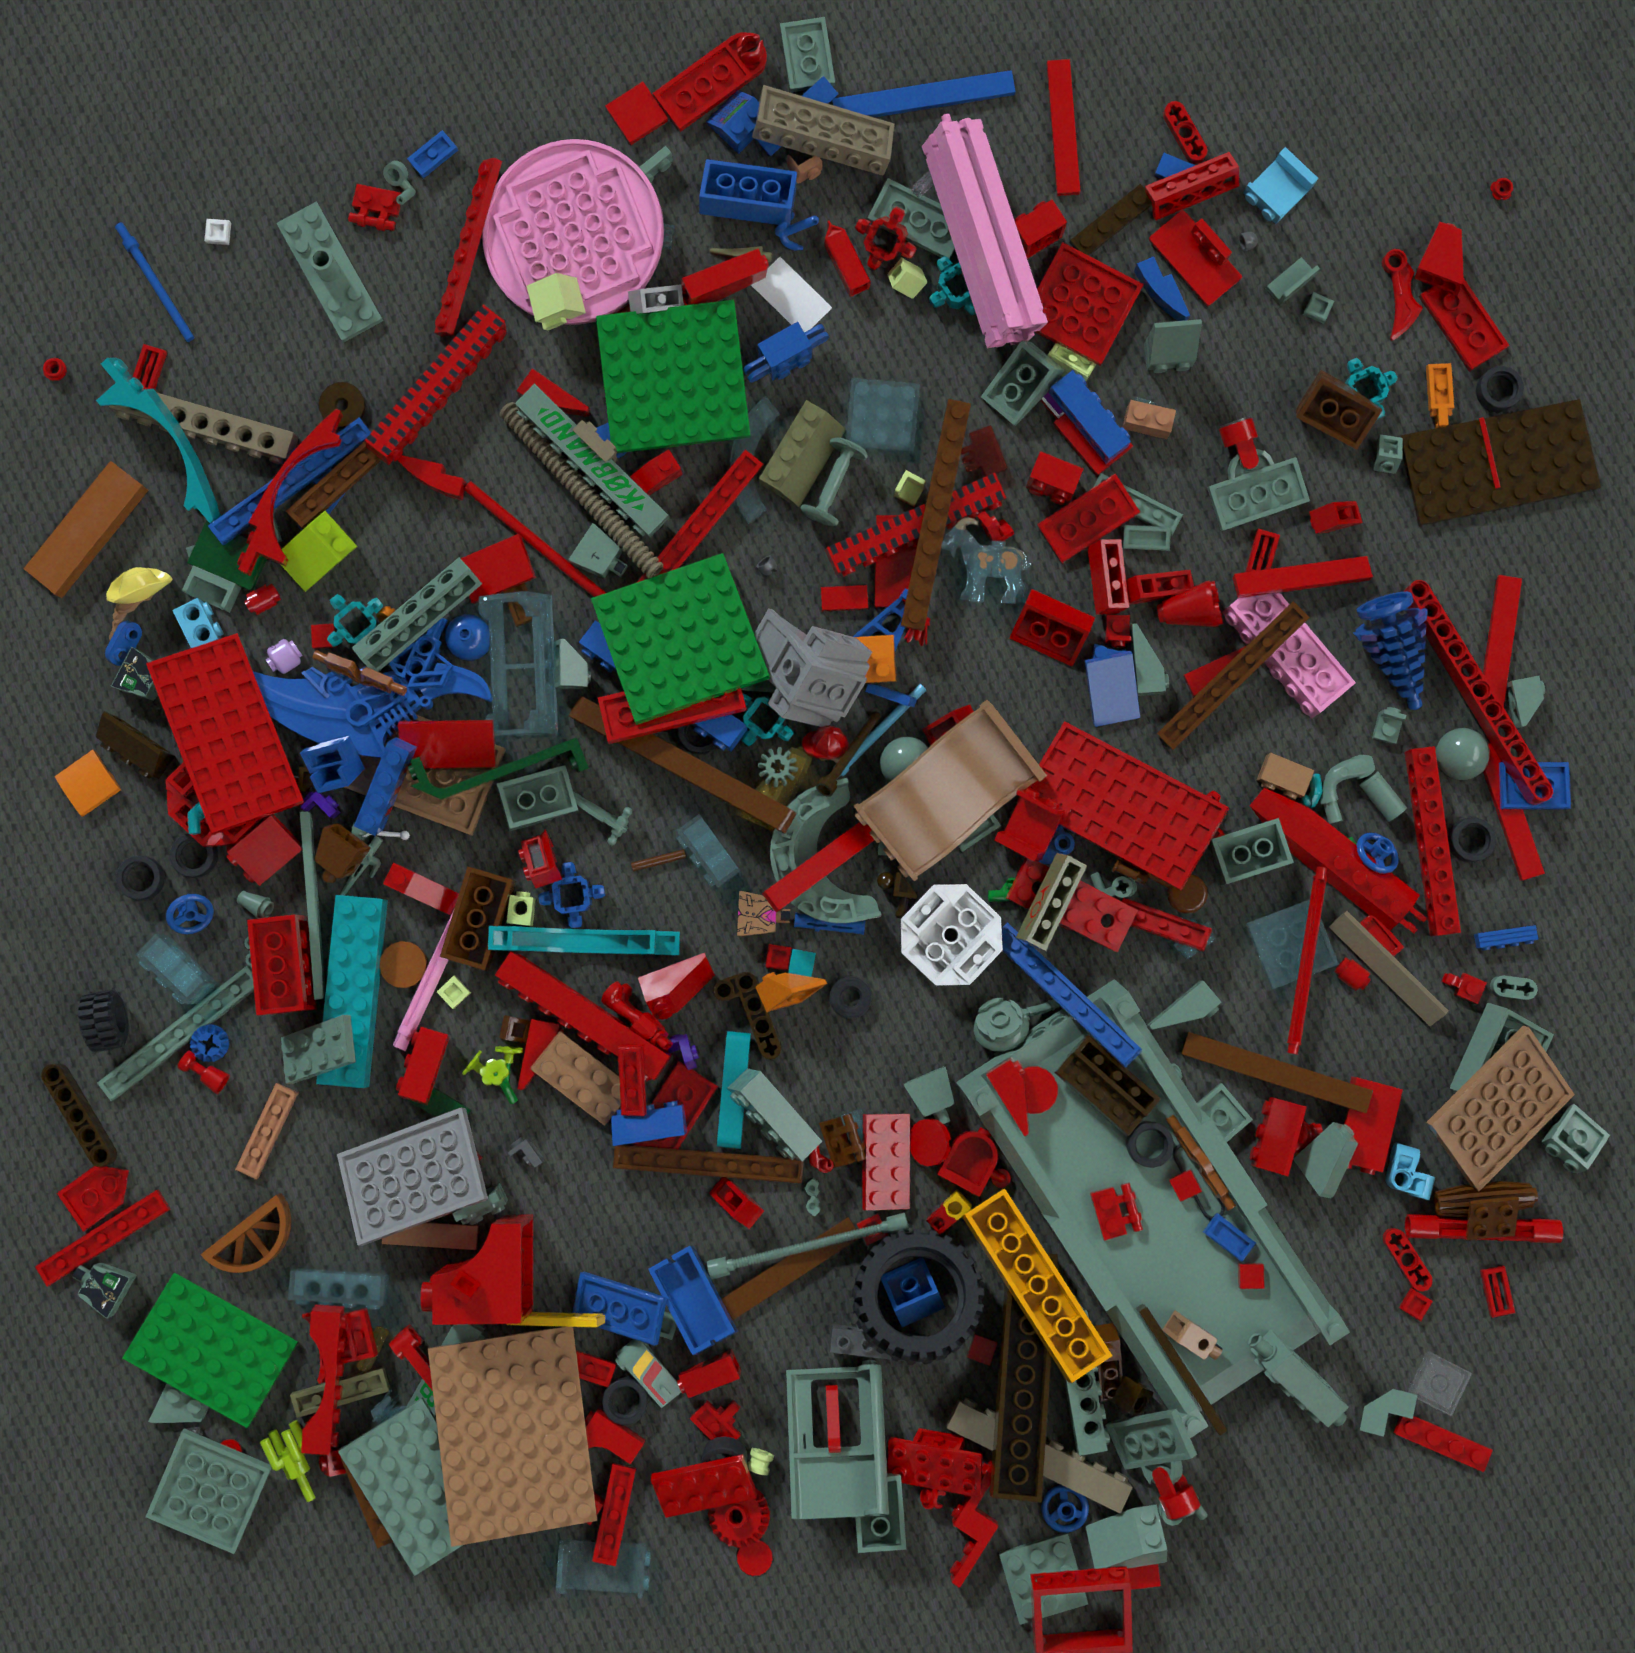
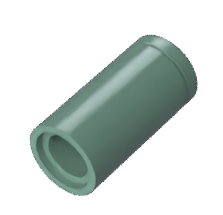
[1359,771,1407,822]

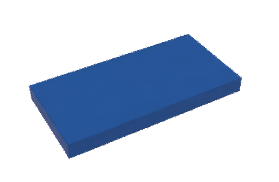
[572,1272,667,1346]

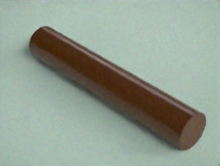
[631,849,686,872]

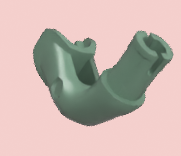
[1320,755,1375,824]

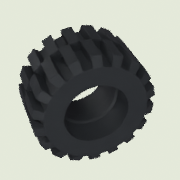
[78,989,129,1053]

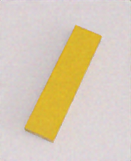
[507,1312,605,1327]

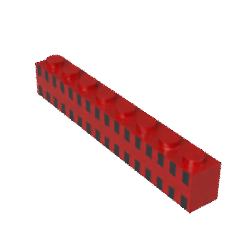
[364,305,507,465]
[825,473,1006,577]

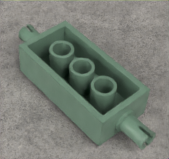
[1248,1330,1349,1427]

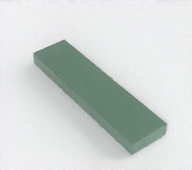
[1093,473,1183,536]

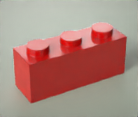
[1088,539,1129,615]
[396,1027,450,1105]

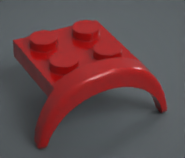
[302,1308,378,1384]

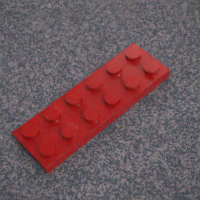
[598,688,747,744]

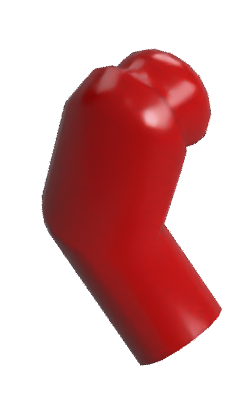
[809,1145,834,1173]

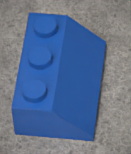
[611,1101,688,1146]

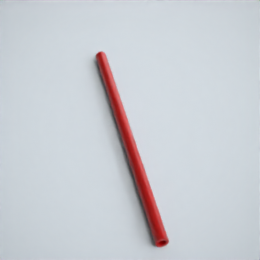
[464,481,606,597]

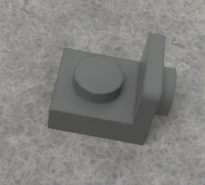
[507,1137,545,1168]

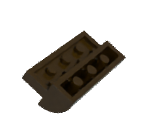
[1054,1035,1161,1137]

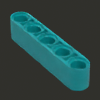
[717,1031,751,1149]

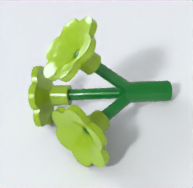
[462,1046,523,1104]

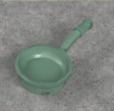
[973,998,1059,1051]

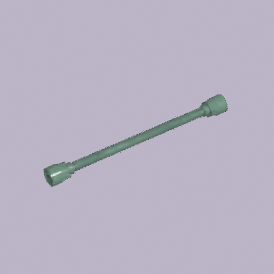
[707,1213,909,1280]

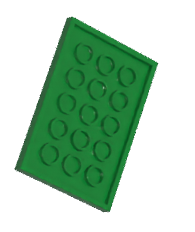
[122,1273,299,1428]

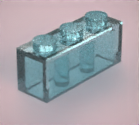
[676,814,741,889]

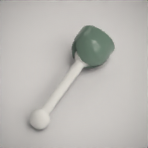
[352,822,410,840]

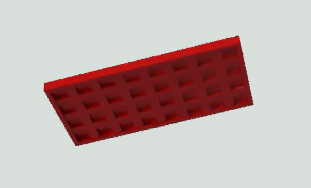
[146,633,304,835]
[1018,721,1229,891]

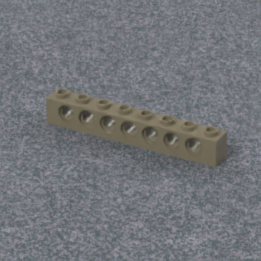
[109,389,299,465]

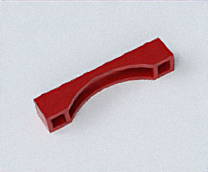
[301,1304,348,1455]

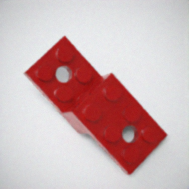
[1006,857,1138,952]

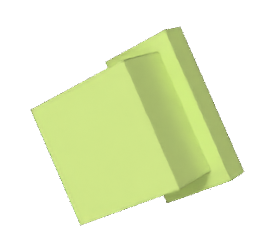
[527,273,586,330]

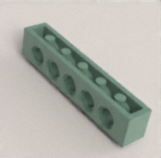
[352,557,482,672]
[1063,1305,1110,1456]

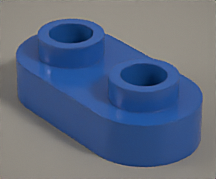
[105,620,142,666]

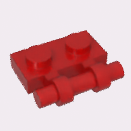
[348,184,401,231]
[1090,1182,1143,1240]

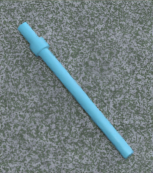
[833,684,926,777]

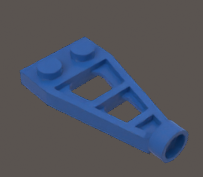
[853,588,908,652]

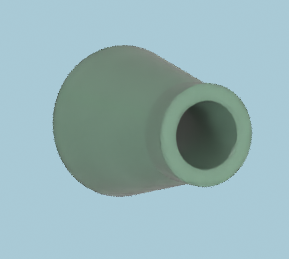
[237,891,274,919]

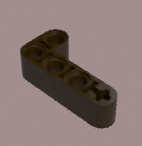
[713,972,781,1060]

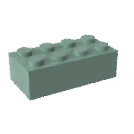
[727,1069,822,1161]

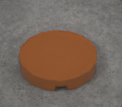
[380,941,428,988]

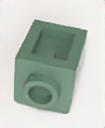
[1373,435,1403,474]
[1372,707,1407,745]

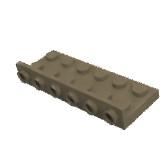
[752,85,895,175]

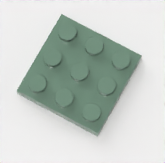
[999,1533,1088,1625]

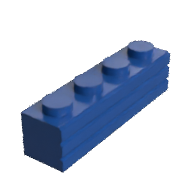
[1474,925,1538,951]

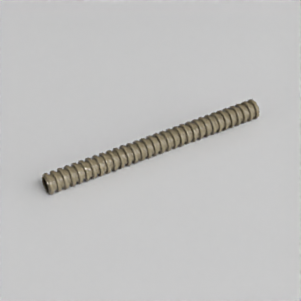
[499,402,664,578]

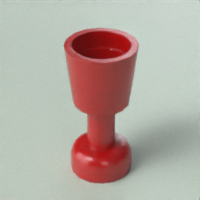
[177,1050,230,1094]

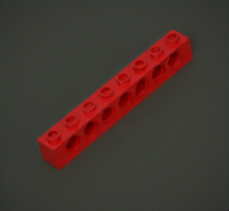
[1405,746,1461,936]

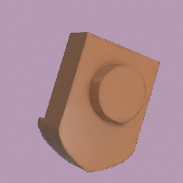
[787,155,822,183]

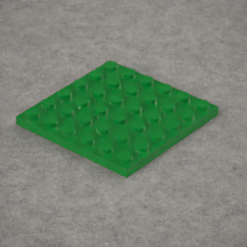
[596,300,751,453]
[591,553,770,725]

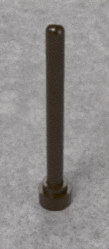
[816,711,880,797]

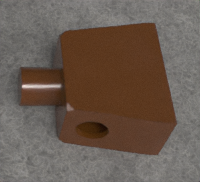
[315,823,371,883]

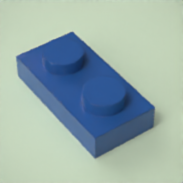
[407,130,458,179]

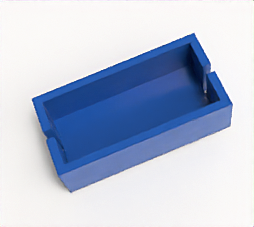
[648,1246,738,1355]

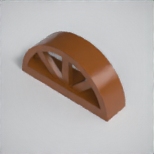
[200,1193,291,1273]

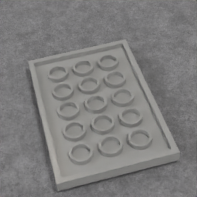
[337,1107,488,1246]

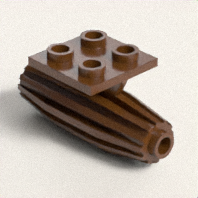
[1433,1181,1538,1240]

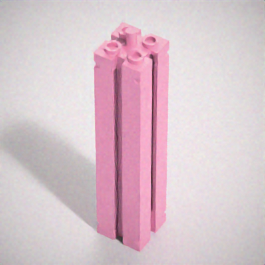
[922,114,1048,348]

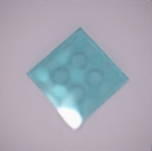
[846,378,920,454]
[1246,899,1339,989]

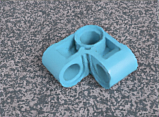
[1386,1143,1435,1200]

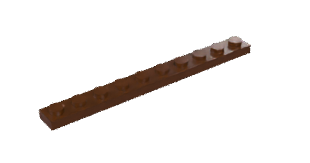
[900,399,971,631]

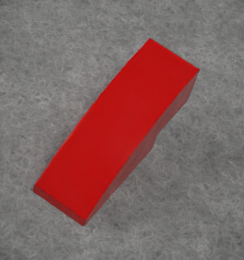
[398,455,466,501]

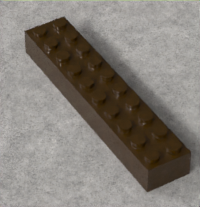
[990,1253,1058,1503]

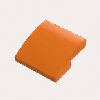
[55,750,121,817]

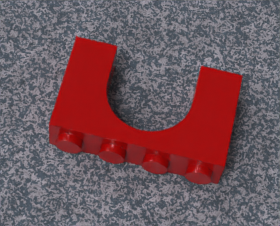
[585,1408,645,1525]

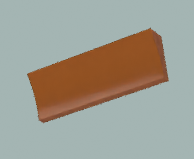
[23,461,149,598]

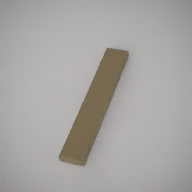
[1329,911,1449,1026]

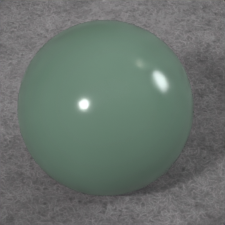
[1436,728,1490,780]
[880,737,928,782]

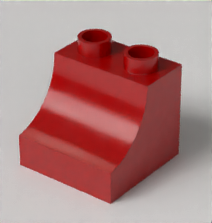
[421,1214,534,1325]

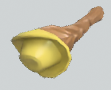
[106,567,173,640]

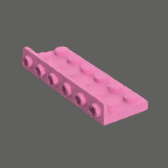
[1222,593,1356,718]

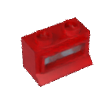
[518,829,562,888]

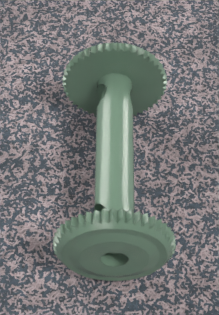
[801,437,868,526]

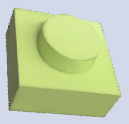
[437,976,471,1009]

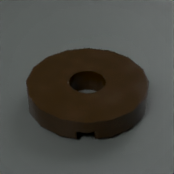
[319,382,366,429]

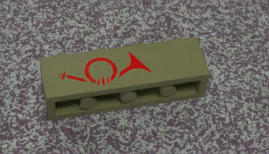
[1016,853,1087,951]

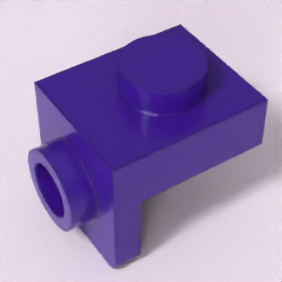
[301,791,341,819]
[668,1034,699,1070]

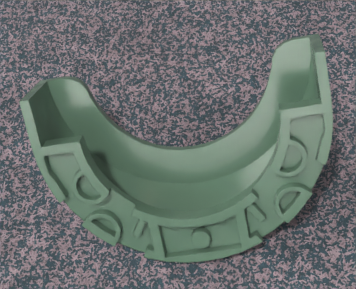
[770,778,881,923]

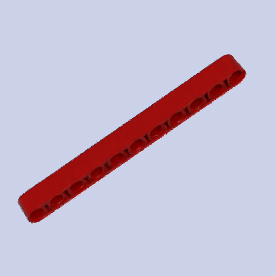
[1404,580,1553,805]

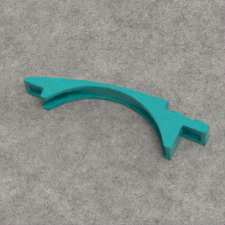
[96,358,221,523]
[488,926,680,955]

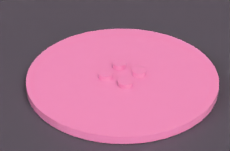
[482,139,664,325]

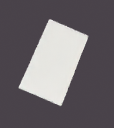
[751,257,832,332]

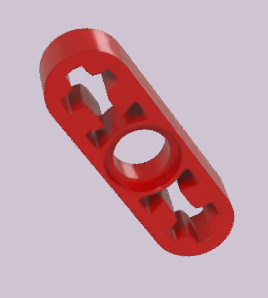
[1163,101,1207,164]
[1383,1228,1433,1291]
[826,1385,841,1453]

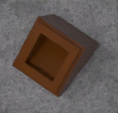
[499,1015,531,1043]

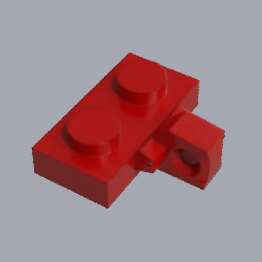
[690,1400,741,1440]

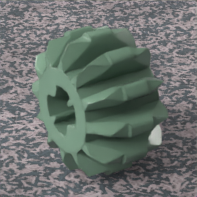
[758,747,798,788]

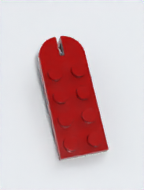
[653,32,767,132]

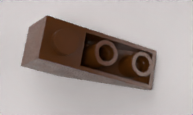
[1094,1323,1123,1401]

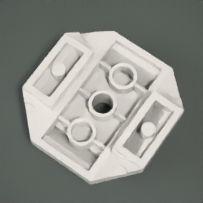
[901,884,1003,985]

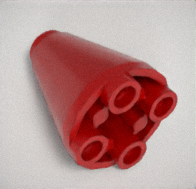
[1157,580,1223,627]

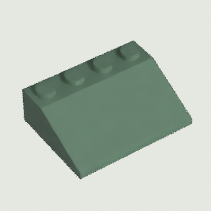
[1450,1003,1554,1092]

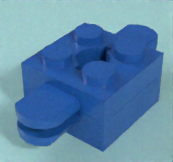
[743,322,830,383]

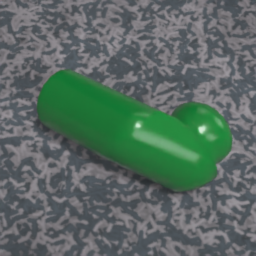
[988,878,1015,902]

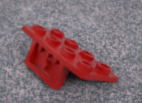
[1149,210,1242,306]
[888,1428,983,1498]

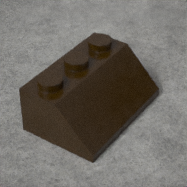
[96,711,175,779]

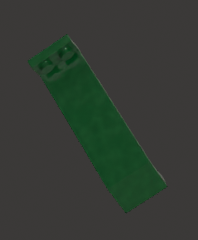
[408,737,589,800]

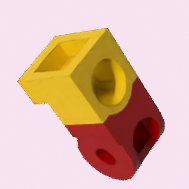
[926,1189,972,1235]

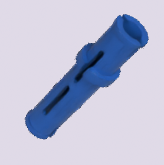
[794,912,865,935]

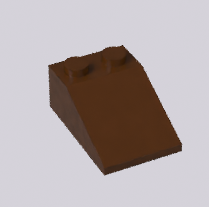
[1296,370,1383,450]

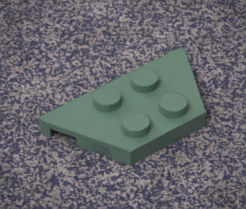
[148,1384,209,1423]

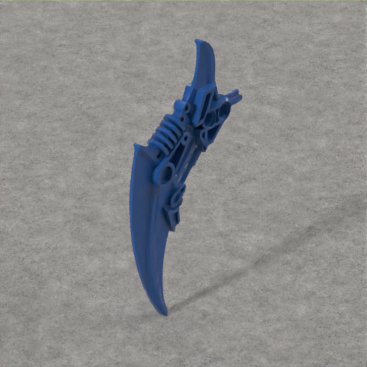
[253,618,493,758]

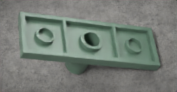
[276,201,383,343]

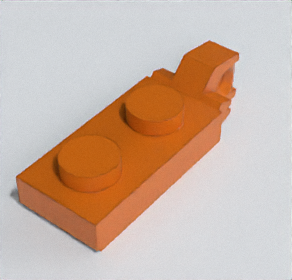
[1426,363,1454,428]

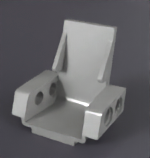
[754,608,872,727]

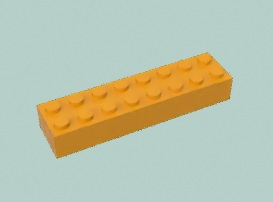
[962,1188,1113,1383]

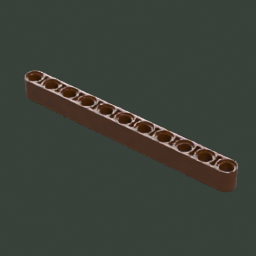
[568,696,797,834]

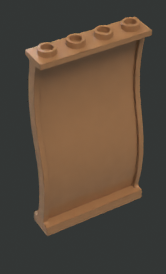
[854,700,1047,881]

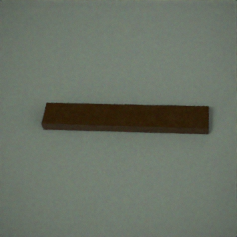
[1136,1304,1227,1435]

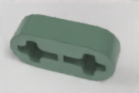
[1490,975,1538,1000]

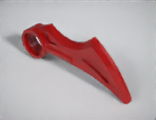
[1382,249,1423,341]

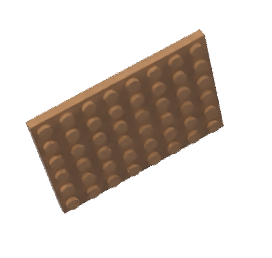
[428,1326,597,1547]

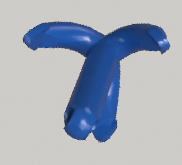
[775,212,819,251]

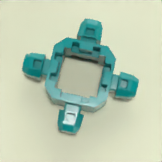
[929,256,976,315]
[1345,358,1398,420]
[327,594,383,647]
[741,694,794,746]

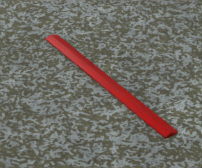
[1479,417,1500,489]

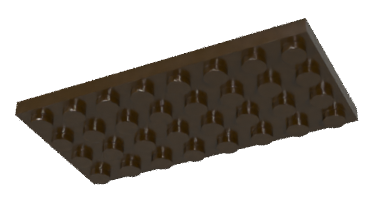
[1400,399,1601,526]

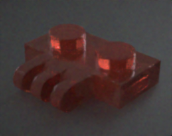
[961,425,1007,477]

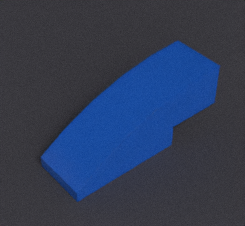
[1134,257,1190,321]

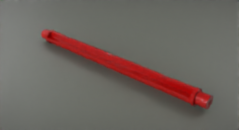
[1287,867,1327,1055]

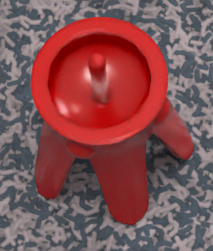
[904,617,931,646]

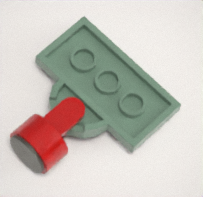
[1207,416,1310,531]
[1106,1409,1201,1521]

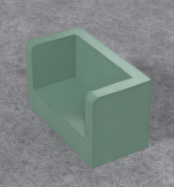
[182,565,241,613]

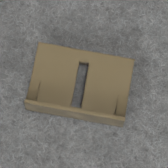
[572,420,618,463]

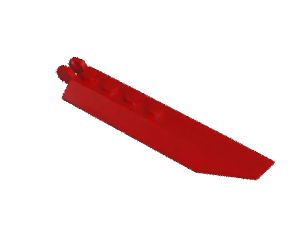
[1249,788,1427,933]

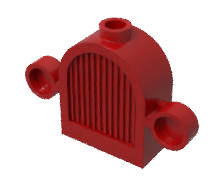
[936,1127,1011,1197]

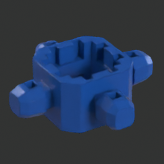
[539,862,605,928]

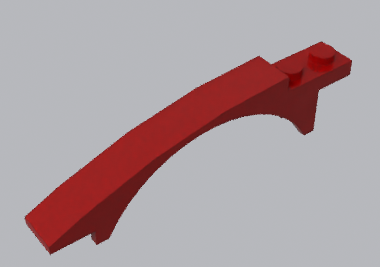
[237,409,343,576]

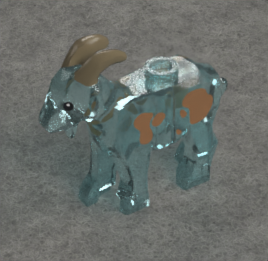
[941,517,1032,604]

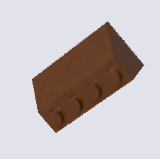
[440,866,517,971]

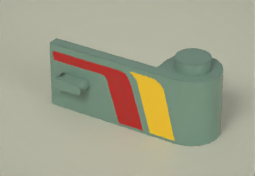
[615,1339,681,1408]

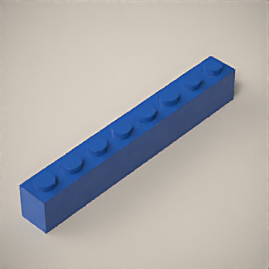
[579,620,747,752]

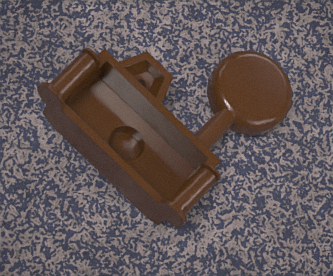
[1112,858,1208,914]

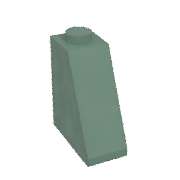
[1293,1122,1358,1198]

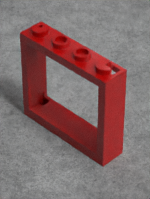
[1030,1566,1133,1653]

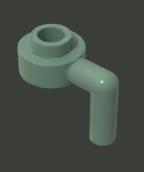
[383,161,415,205]

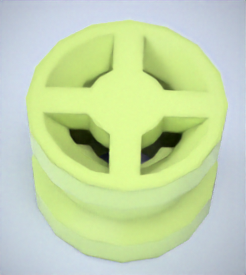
[747,1448,774,1475]

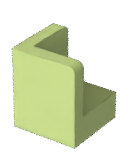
[887,257,927,298]
[894,470,926,507]

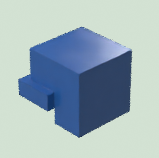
[300,736,365,793]

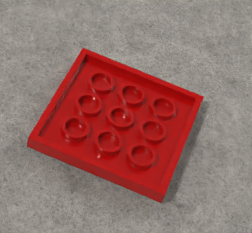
[1034,242,1144,366]

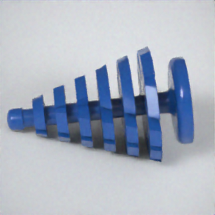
[1353,592,1427,710]

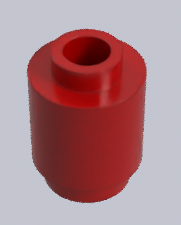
[244,583,281,615]
[1334,957,1371,991]

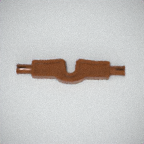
[313,650,407,696]
[1166,1114,1236,1211]

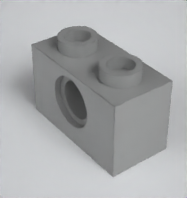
[628,285,684,314]

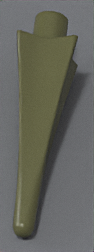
[710,246,772,262]

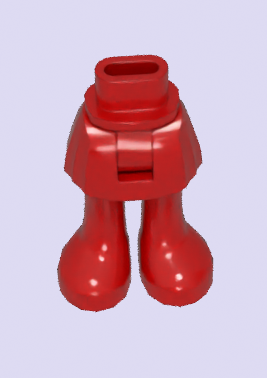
[601,981,673,1050]

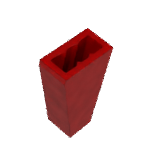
[681,249,769,305]

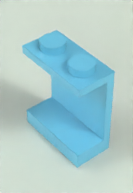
[1243,147,1318,224]

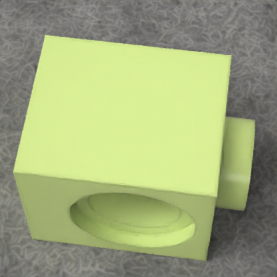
[507,891,536,926]

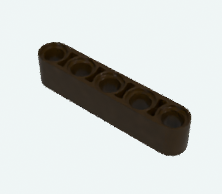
[41,1064,117,1167]

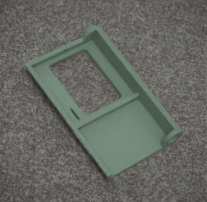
[786,1360,889,1520]

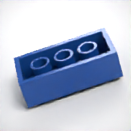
[699,159,797,226]

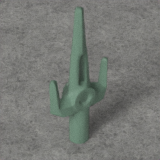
[340,836,383,896]

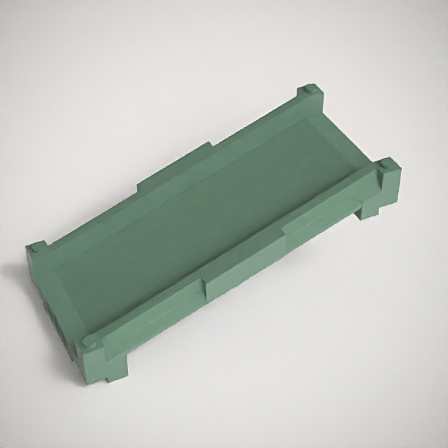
[956,979,1350,1438]

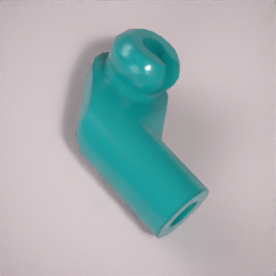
[1301,774,1323,808]
[188,803,205,835]

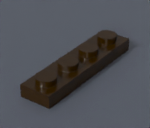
[1069,184,1152,256]

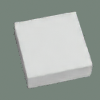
[204,219,231,245]

